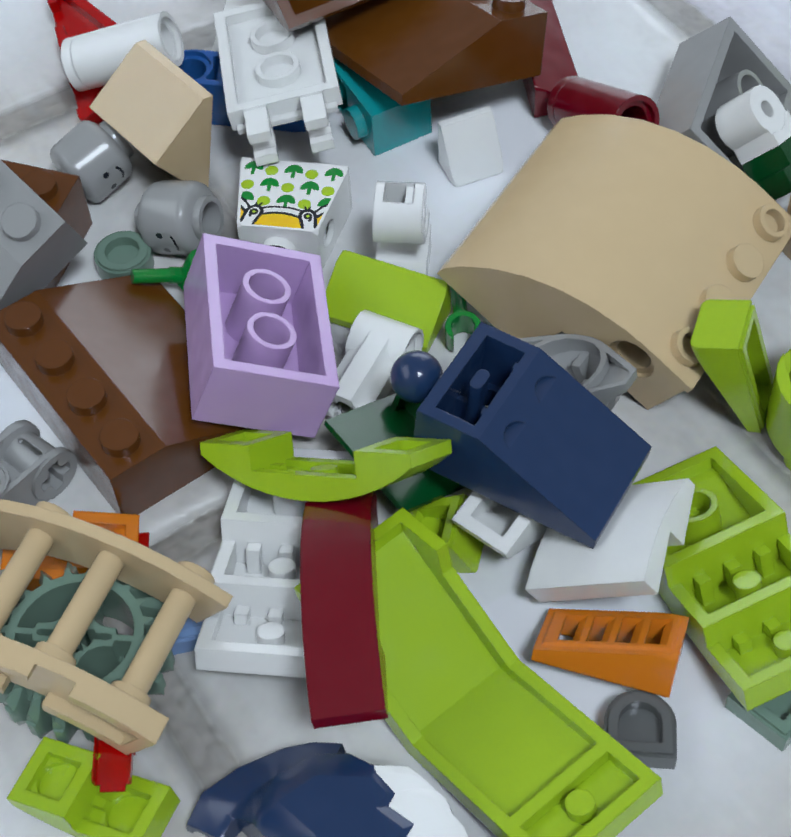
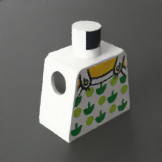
[237,157,352,268]

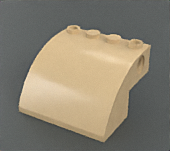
[437,114,791,410]

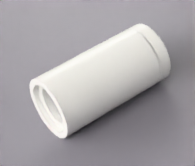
[61,11,184,92]

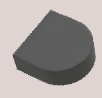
[603,690,677,769]

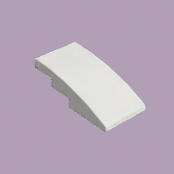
[194,448,354,678]

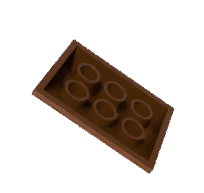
[325,0,548,106]
[0,275,258,515]

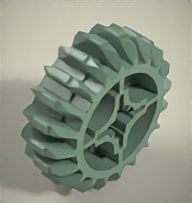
[0,561,175,744]

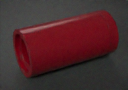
[547,76,660,125]

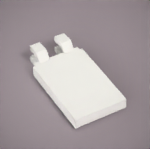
[213,1,343,167]

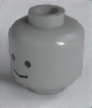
[50,120,134,203]
[134,180,224,256]

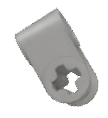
[0,420,77,506]

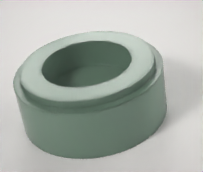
[94,231,154,280]

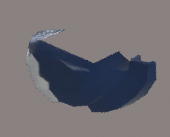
[186,742,468,837]

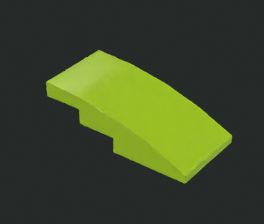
[632,446,791,711]

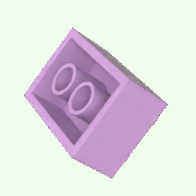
[183,233,339,438]

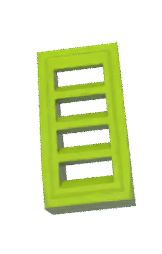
[690,299,774,433]

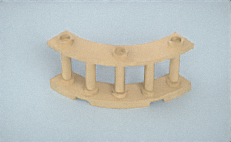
[0,499,233,755]

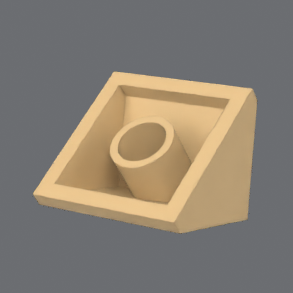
[89,40,213,187]

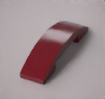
[300,491,389,729]

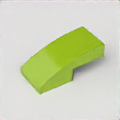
[6,737,181,837]

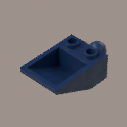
[390,322,652,549]

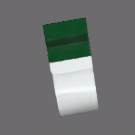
[715,85,791,200]

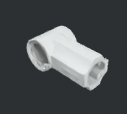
[326,310,424,418]

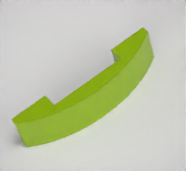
[200,429,452,502]

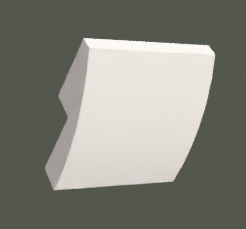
[525,478,695,602]

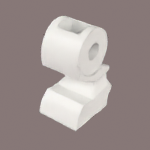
[372,181,431,275]

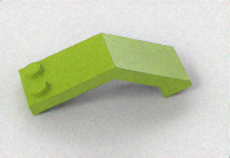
[294,507,663,837]

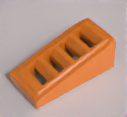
[531,608,690,698]

